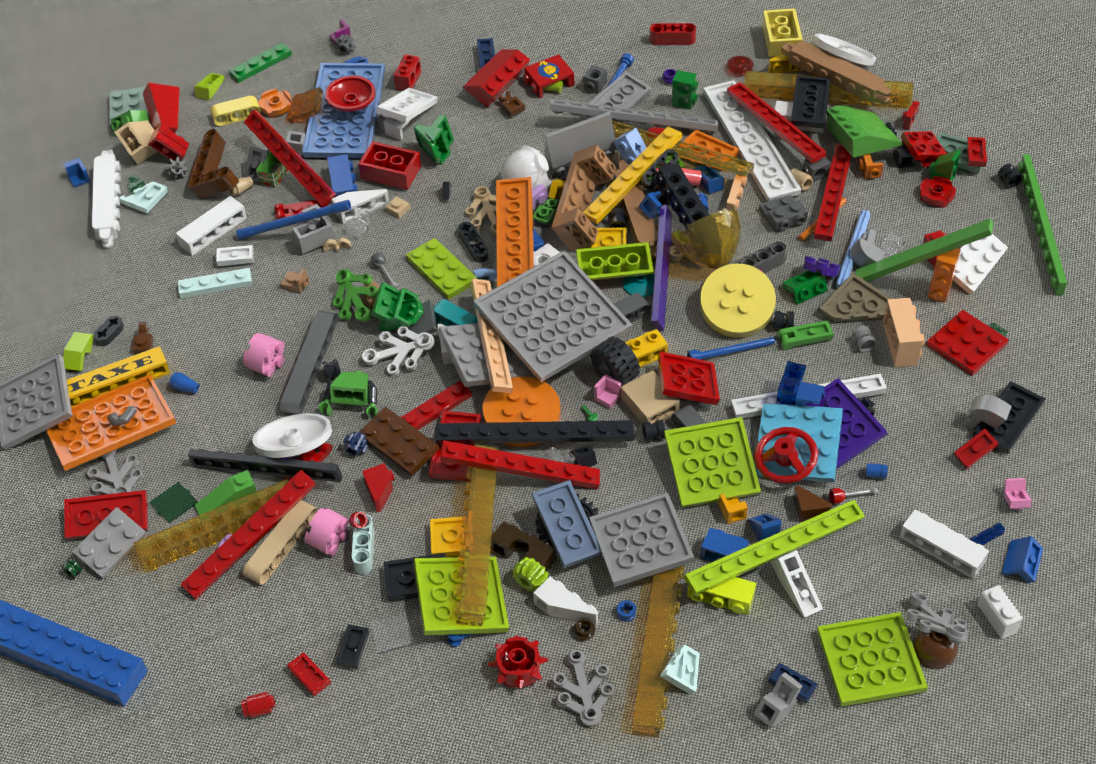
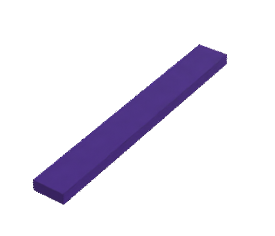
[651,205,673,332]

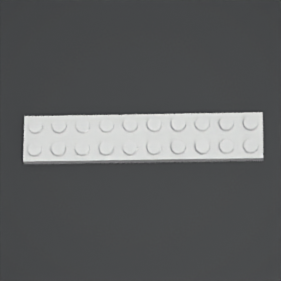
[703,80,801,201]

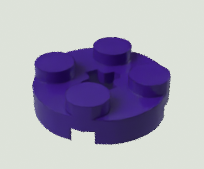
[803,256,841,277]

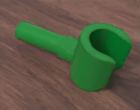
[581,405,598,421]

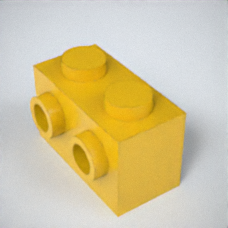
[625,329,668,368]

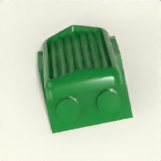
[414,114,454,164]
[371,282,424,331]

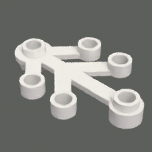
[362,326,435,376]

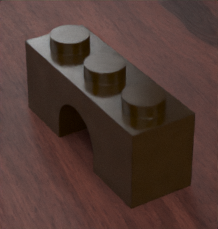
[490,521,556,572]

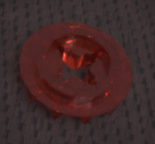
[727,56,754,76]

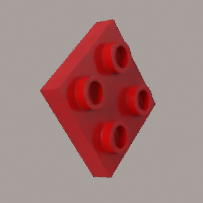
[901,131,947,167]

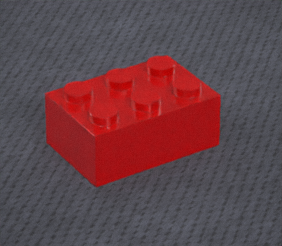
[358,141,421,190]

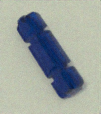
[969,523,1005,545]

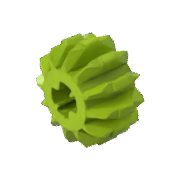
[512,557,549,593]

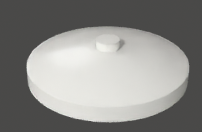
[812,33,876,66]
[252,413,332,458]

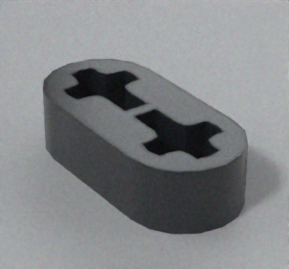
[94,316,124,346]

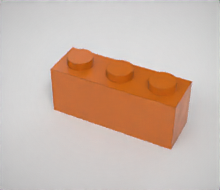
[928,249,961,303]

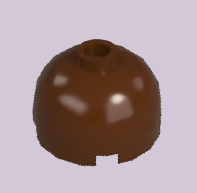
[913,630,958,669]

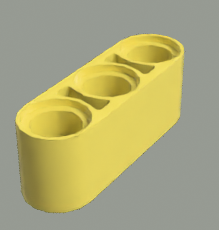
[210,96,261,126]

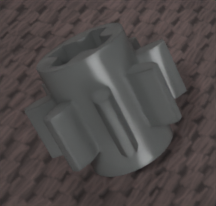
[335,34,356,55]

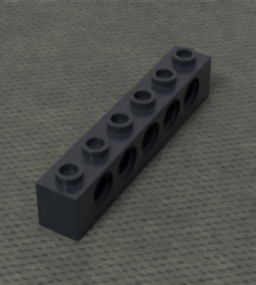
[656,163,725,256]

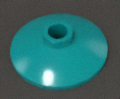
[623,274,655,298]

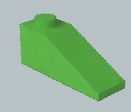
[195,470,259,522]

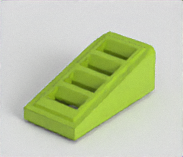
[194,73,225,100]

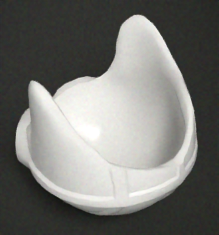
[501,145,552,195]

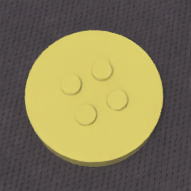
[700,264,776,338]

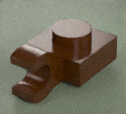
[132,322,154,354]

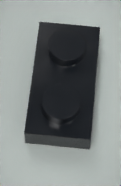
[336,624,369,669]

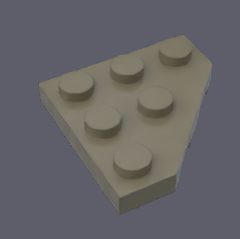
[819,273,892,322]

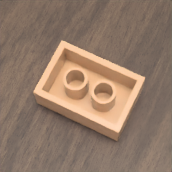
[883,298,925,367]

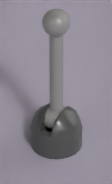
[370,252,397,288]

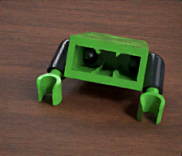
[319,370,378,419]

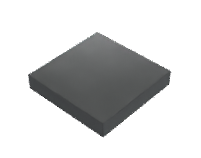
[401,300,437,343]

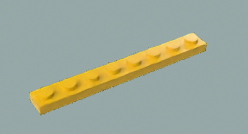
[583,127,682,224]

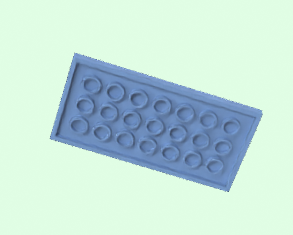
[302,63,386,158]

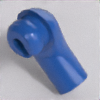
[344,56,369,63]

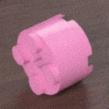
[243,333,285,377]
[305,507,350,556]

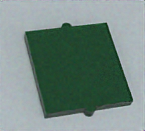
[150,482,198,523]

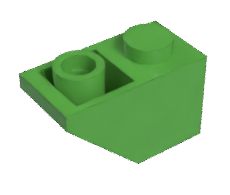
[110,110,149,136]

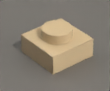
[385,197,410,218]

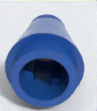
[169,372,200,394]

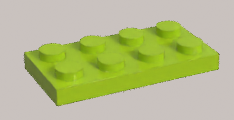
[406,238,477,300]

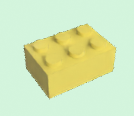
[762,9,803,57]

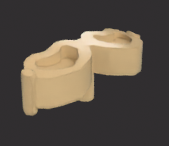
[323,237,351,251]

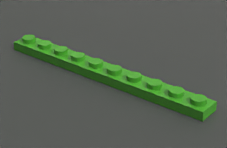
[1018,154,1067,296]

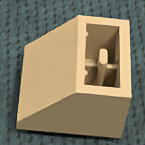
[114,121,158,165]

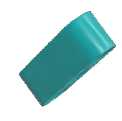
[434,299,478,326]

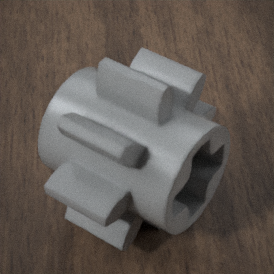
[166,156,188,178]

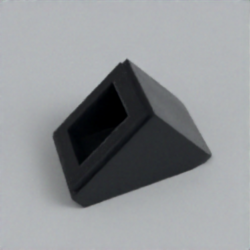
[570,445,597,467]

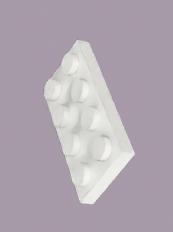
[376,88,438,123]
[953,234,1008,295]

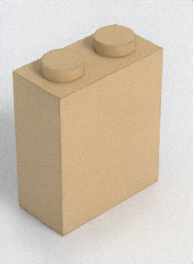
[621,370,680,424]

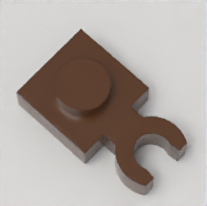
[498,91,525,117]

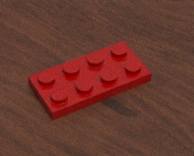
[428,411,482,482]
[64,490,148,540]

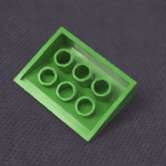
[827,106,902,158]

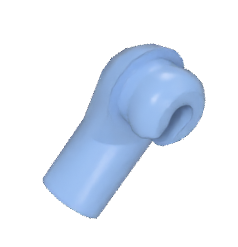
[474,268,497,282]

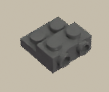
[759,195,808,232]

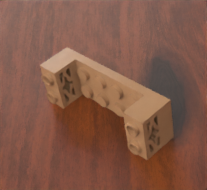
[552,145,616,251]

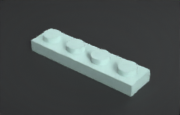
[178,268,253,298]

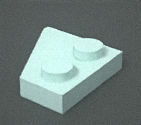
[119,182,168,213]
[661,644,700,694]

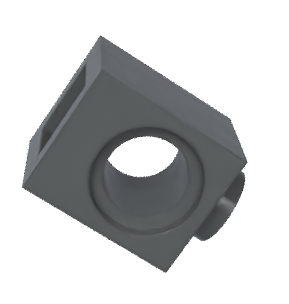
[583,65,607,94]
[802,157,831,182]

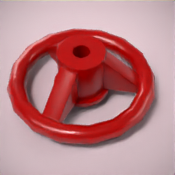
[754,427,819,484]

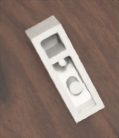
[332,189,389,224]
[771,550,823,618]

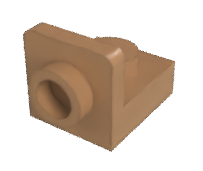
[280,269,309,294]

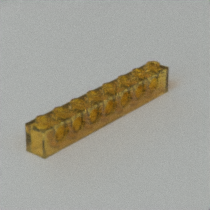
[134,479,288,572]

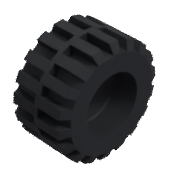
[590,336,640,387]

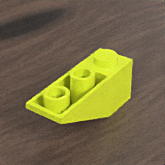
[687,577,757,615]

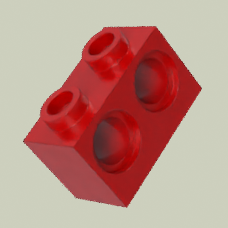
[393,54,422,91]

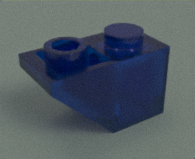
[776,361,807,405]

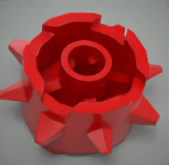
[488,635,548,689]

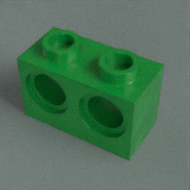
[672,70,699,110]

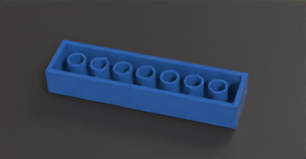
[0,600,148,707]

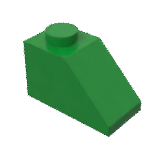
[929,150,961,182]

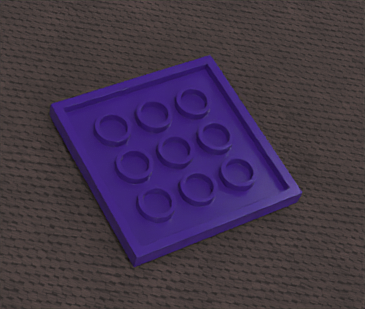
[806,378,887,469]

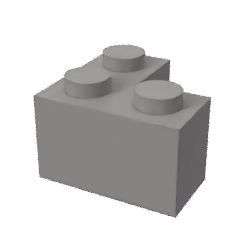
[292,204,335,254]

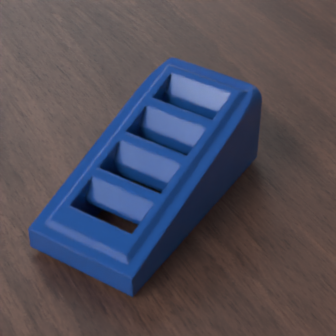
[693,164,724,193]

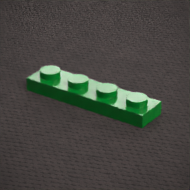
[229,42,292,83]

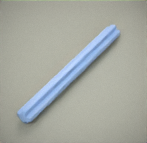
[836,210,870,289]

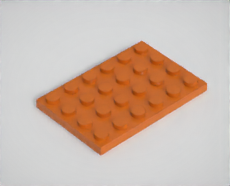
[46,374,176,471]

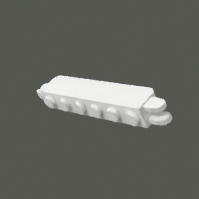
[92,150,121,249]

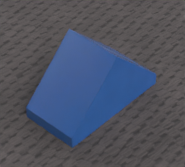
[748,513,782,542]

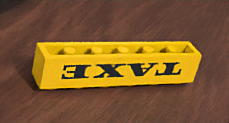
[67,346,170,407]

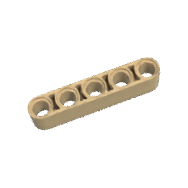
[243,500,318,585]

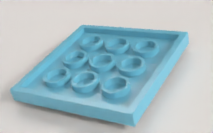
[754,403,843,482]

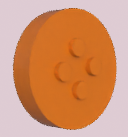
[483,376,561,447]

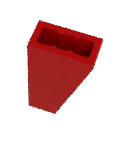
[142,82,180,133]

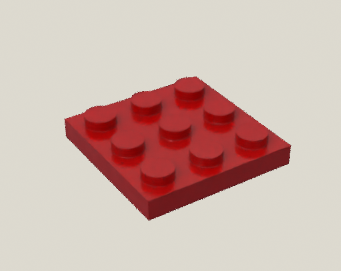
[927,310,1009,376]
[658,351,720,405]

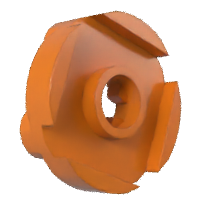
[258,89,292,118]

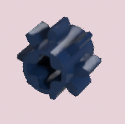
[343,432,368,456]

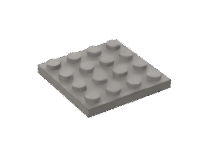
[438,323,535,387]
[0,354,73,450]
[589,493,695,587]

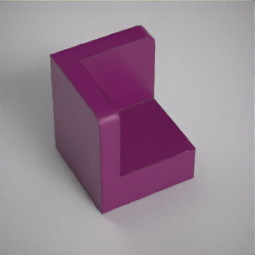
[330,19,351,46]

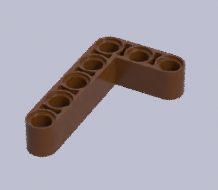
[188,128,239,199]

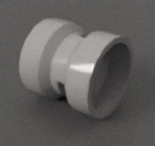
[852,326,877,352]

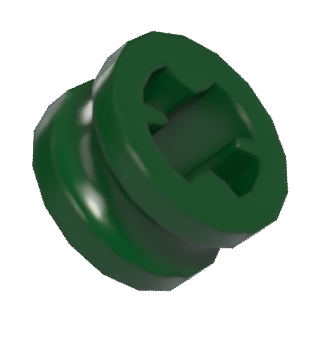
[61,558,82,579]

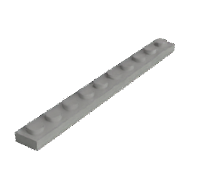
[549,99,718,133]

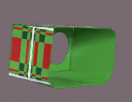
[256,151,288,188]

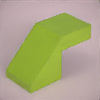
[63,332,94,371]

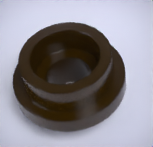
[574,619,595,640]

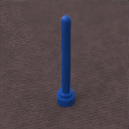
[607,53,634,87]
[687,337,775,360]

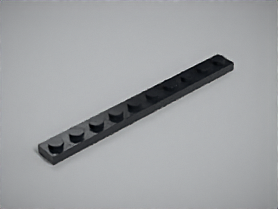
[435,420,634,444]

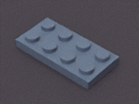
[531,480,602,568]

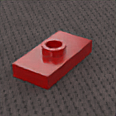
[286,652,331,696]

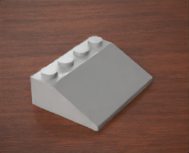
[544,111,616,177]

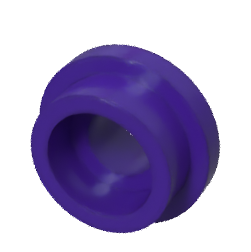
[662,69,676,84]

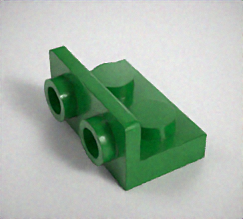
[782,270,827,304]

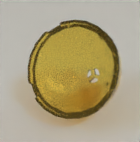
[669,206,741,269]

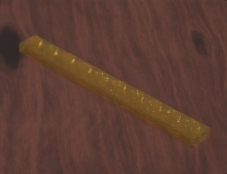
[612,120,754,177]

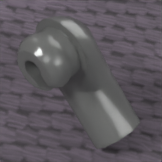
[107,406,137,426]

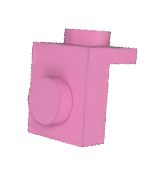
[1004,478,1032,510]

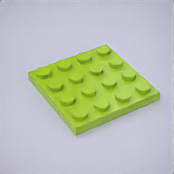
[664,417,761,508]
[413,557,509,635]
[817,612,928,707]

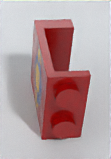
[523,54,575,98]

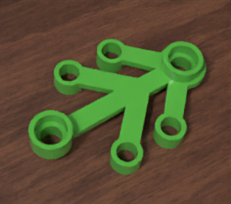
[332,269,379,322]

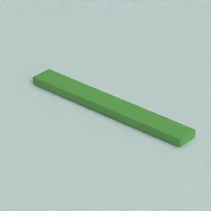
[855,218,993,282]

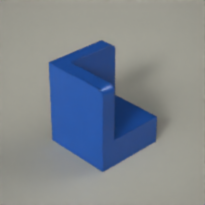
[63,157,90,188]
[639,191,662,219]
[796,382,825,406]

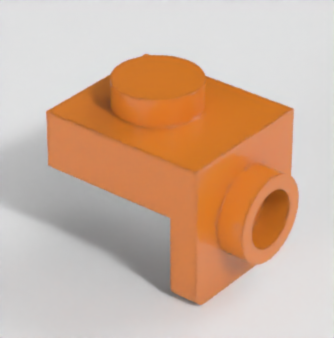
[858,154,884,179]

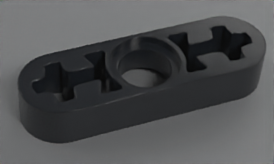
[640,149,679,189]
[458,222,488,263]

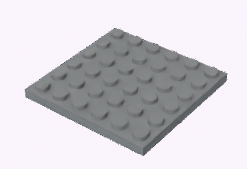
[473,251,632,382]

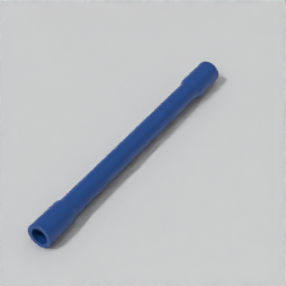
[236,200,352,240]

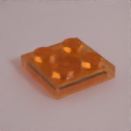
[287,87,324,124]

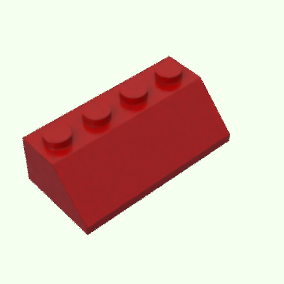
[463,49,531,108]

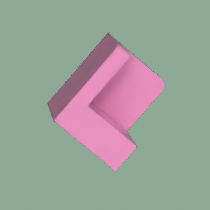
[594,374,621,409]

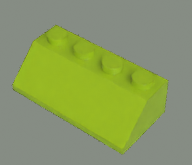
[576,242,654,280]

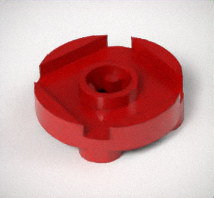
[919,176,956,208]

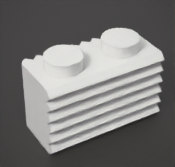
[978,585,1023,639]

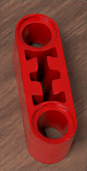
[649,23,696,45]

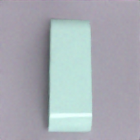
[352,514,375,575]

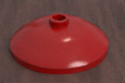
[325,75,375,112]

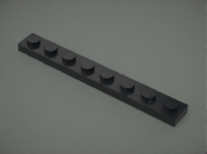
[188,449,342,483]

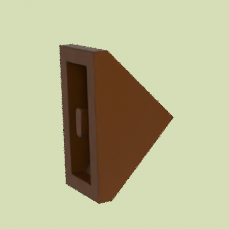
[793,485,832,522]

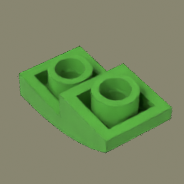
[533,197,560,225]

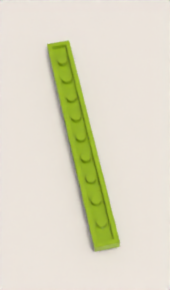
[683,500,865,595]

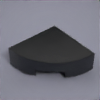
[442,182,451,199]

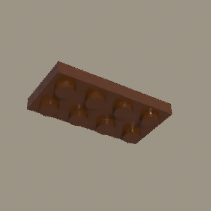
[359,406,440,476]

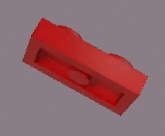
[967,137,987,167]
[954,429,999,470]

